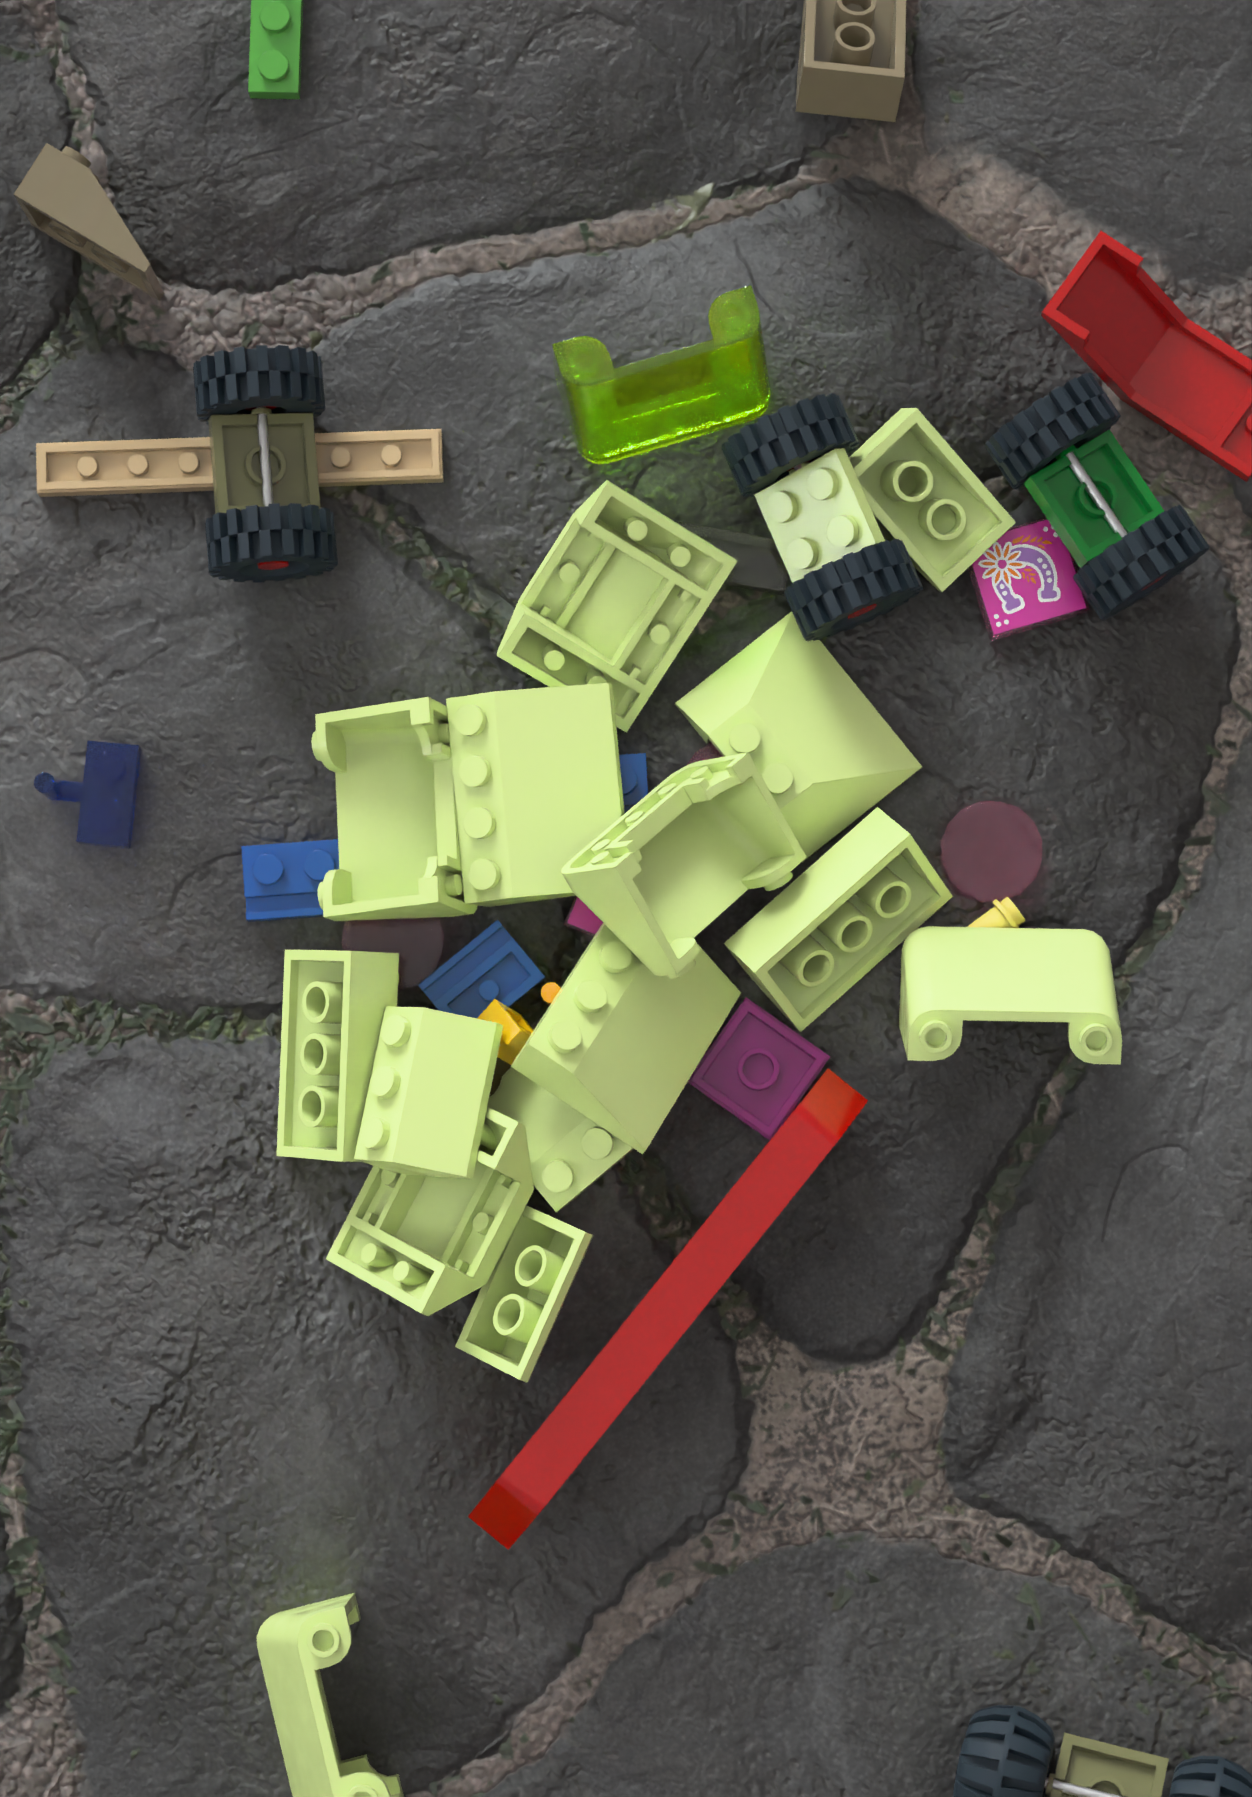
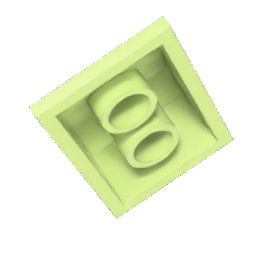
[849,408,1016,592]
[487,1067,634,1212]

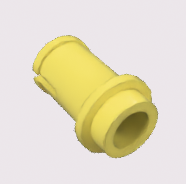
[967,897,1026,928]

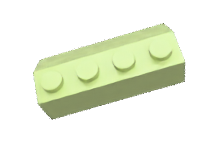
[724,807,953,1033]
[277,950,399,1162]

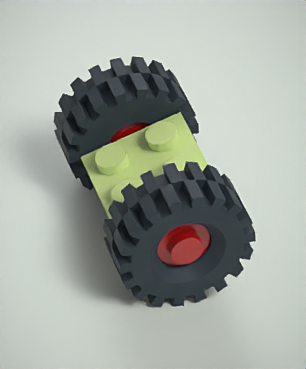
[721,393,923,641]

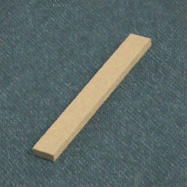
[36,429,444,497]

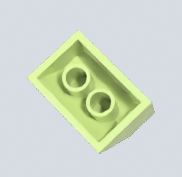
[354,1006,504,1179]
[455,1205,594,1383]

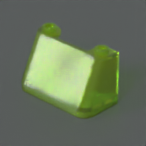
[552,285,771,465]

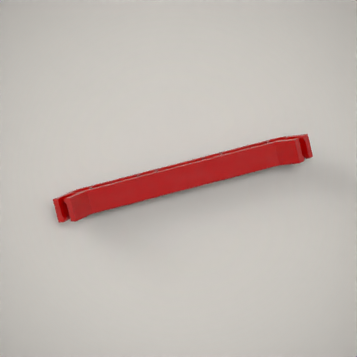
[468,1068,868,1550]

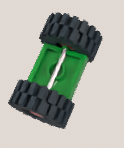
[985,372,1210,621]

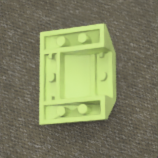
[496,480,737,733]
[675,611,922,863]
[326,1107,534,1316]

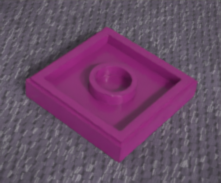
[687,997,830,1141]

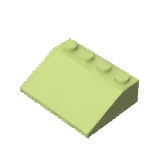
[446,683,625,907]
[511,923,741,1154]

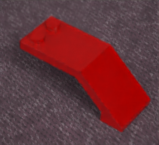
[1041,231,1252,482]

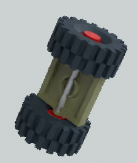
[193,345,338,583]

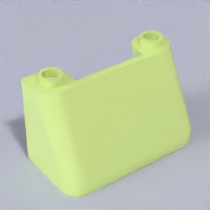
[311,697,478,921]
[561,752,806,979]
[899,926,1122,1065]
[257,1593,404,1797]

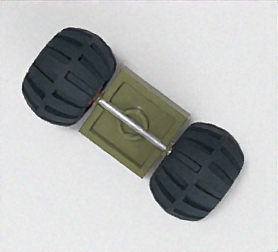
[953,1705,1252,1797]

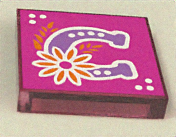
[968,518,1090,641]

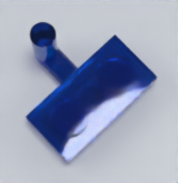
[34,741,141,849]

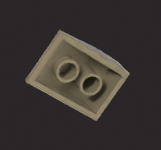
[795,0,906,122]
[14,143,164,301]

